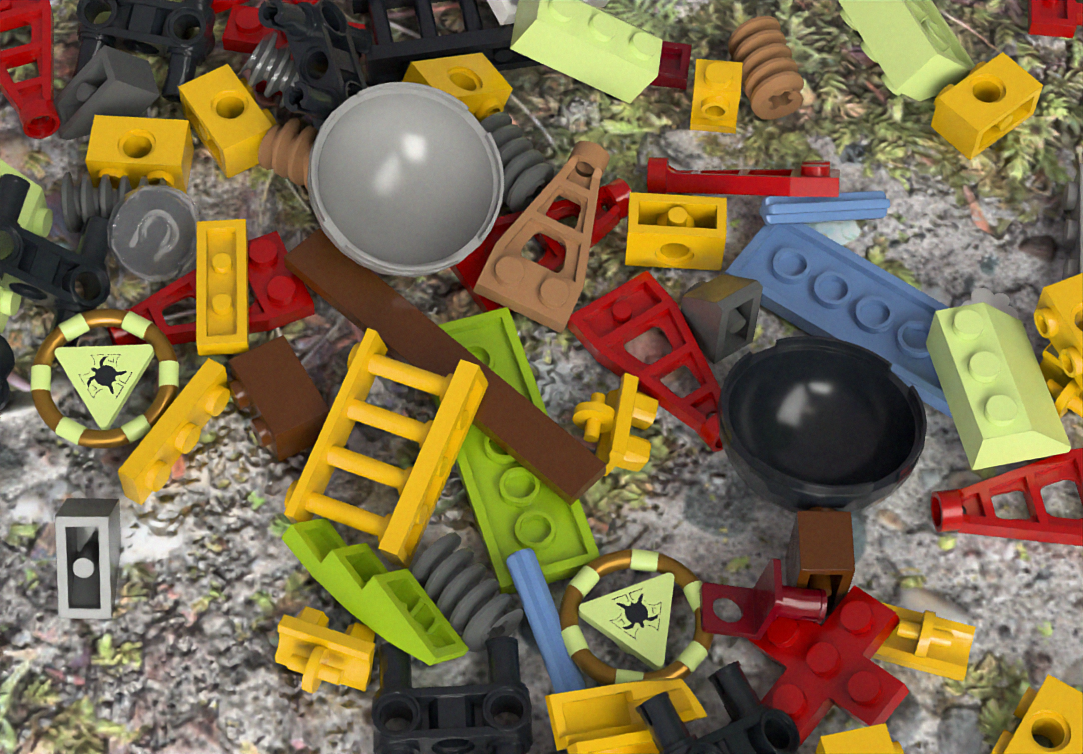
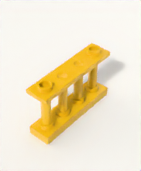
[284,328,489,569]

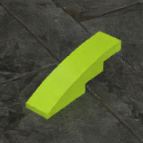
[281,518,469,666]

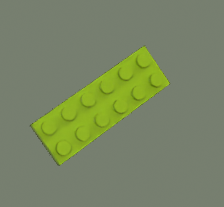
[432,307,600,594]

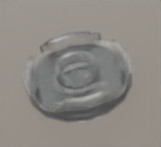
[107,184,201,282]

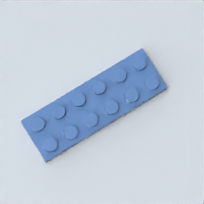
[725,223,953,419]

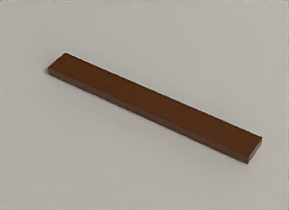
[284,228,607,506]

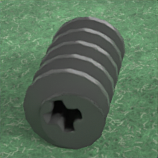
[237,30,315,127]
[480,112,554,213]
[61,172,167,234]
[412,532,523,652]

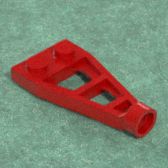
[0,0,60,139]
[647,157,840,197]
[450,178,632,313]
[106,231,315,345]
[568,271,723,452]
[930,448,1083,546]

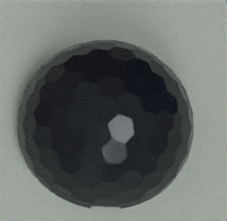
[717,336,927,514]

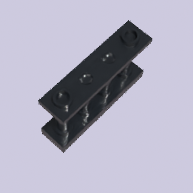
[352,0,544,87]

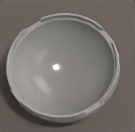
[307,82,504,277]

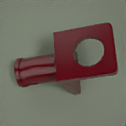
[699,558,827,640]

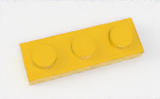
[196,219,249,356]
[118,358,230,505]

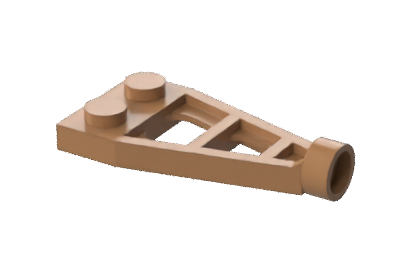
[473,141,610,334]

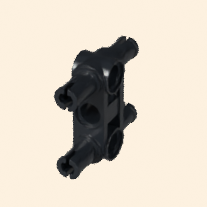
[72,0,216,103]
[258,0,372,131]
[0,174,111,362]
[371,636,533,754]
[635,661,800,754]

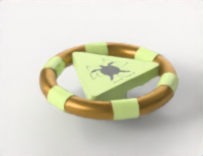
[30,308,179,449]
[559,548,714,686]

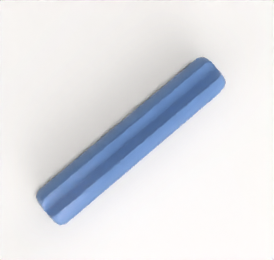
[759,190,890,225]
[506,548,587,694]

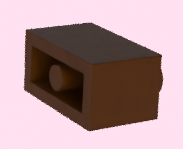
[227,335,330,462]
[785,507,855,615]

